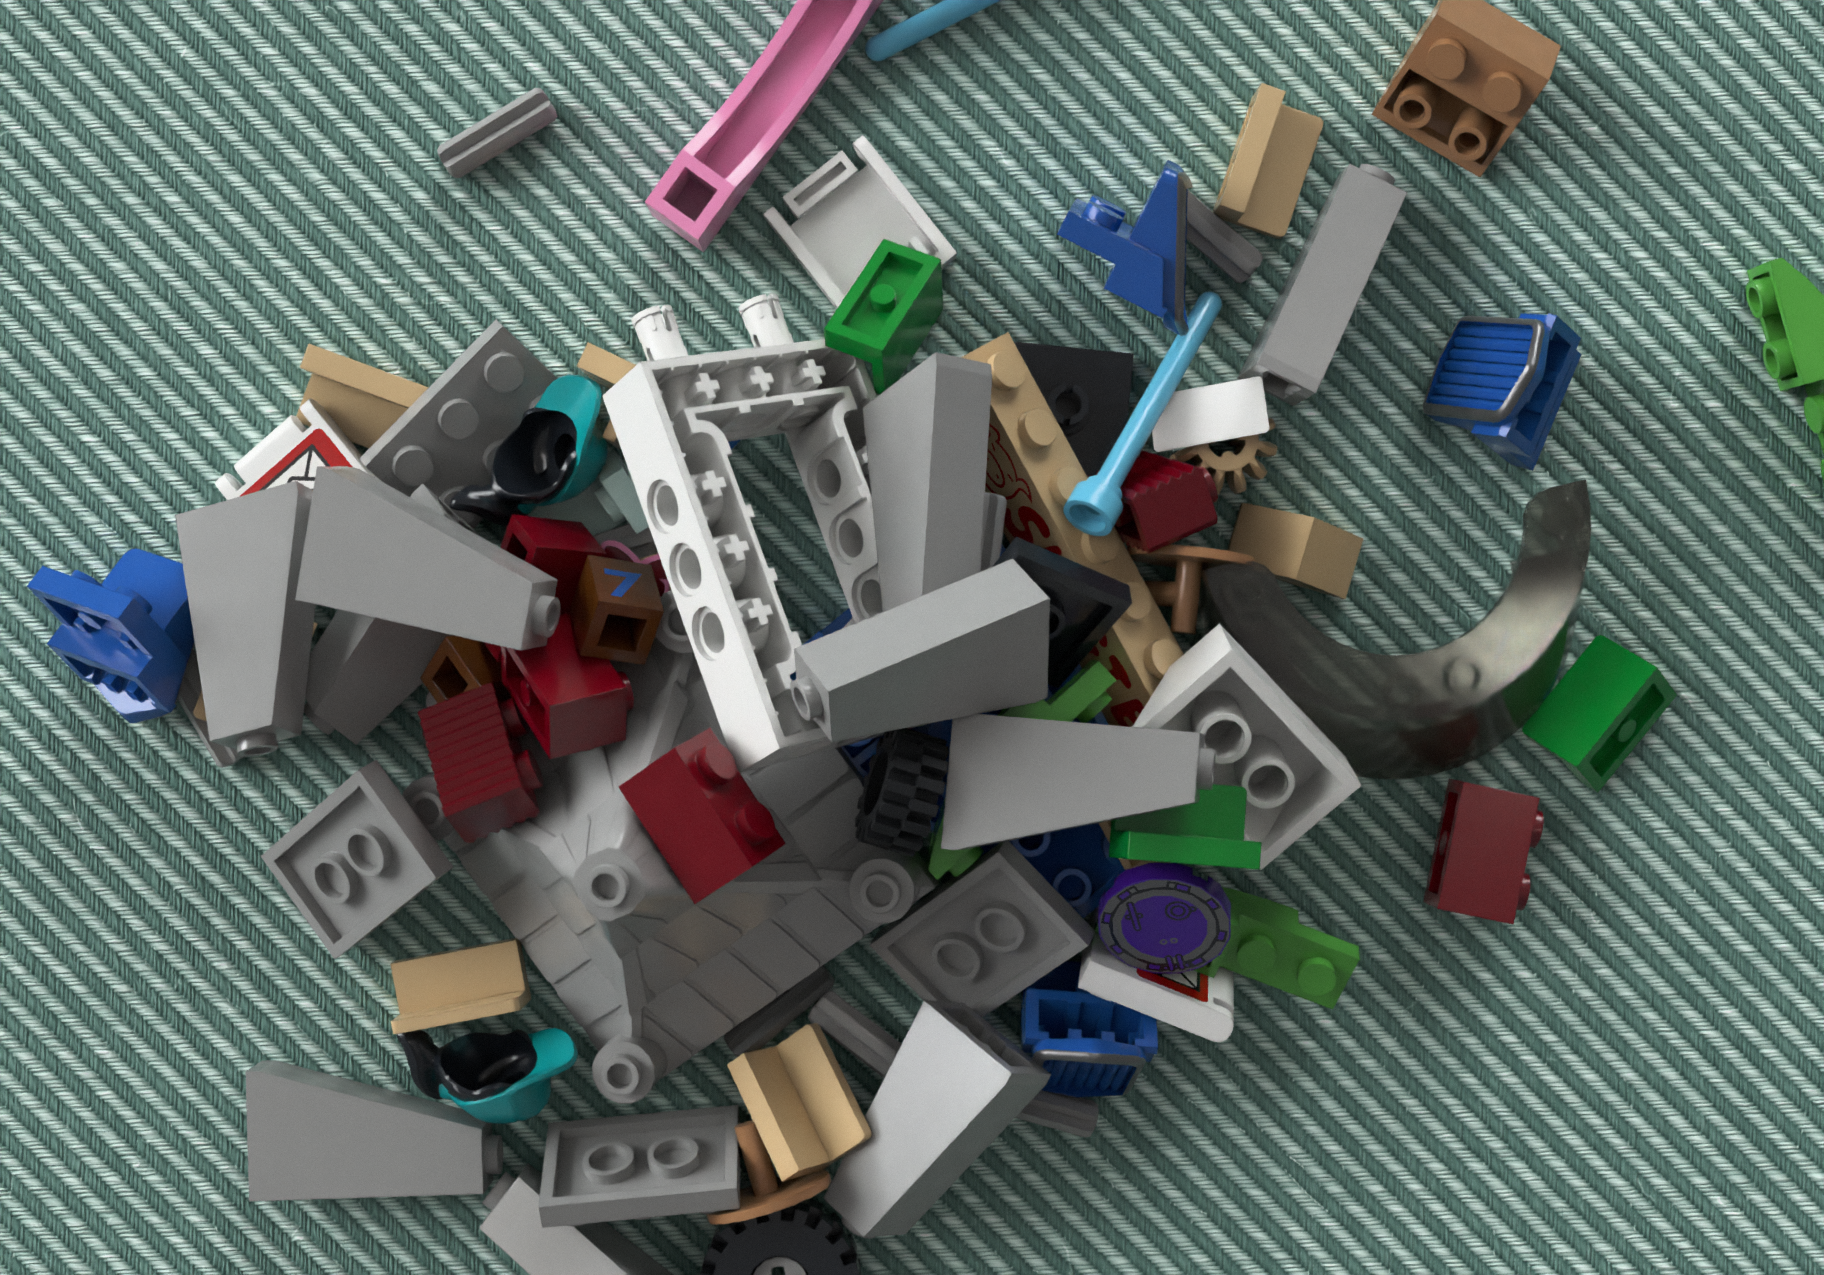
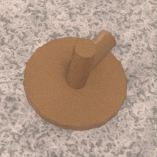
[1127,545,1255,635]
[706,1120,832,1224]

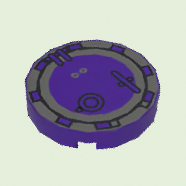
[1098,863,1231,974]

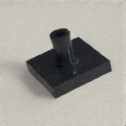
[1014,342,1134,476]
[992,537,1132,688]

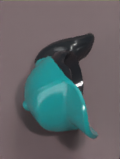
[449,374,608,526]
[396,1028,578,1124]

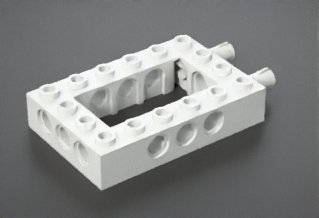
[602,293,929,773]

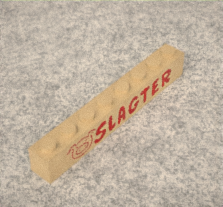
[961,332,1184,727]

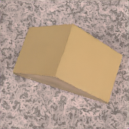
[1227,503,1363,599]

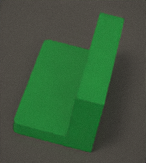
[824,239,943,395]
[1522,635,1677,793]
[1109,784,1262,870]

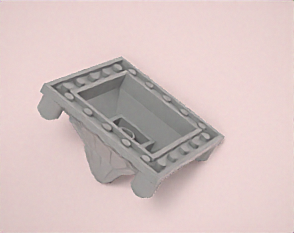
[402,590,939,1104]

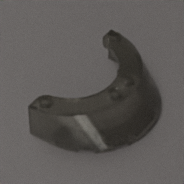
[1198,479,1591,779]

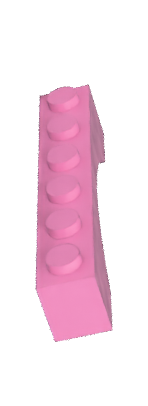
[645,0,883,252]

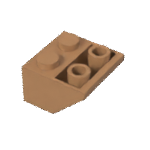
[1372,0,1561,177]

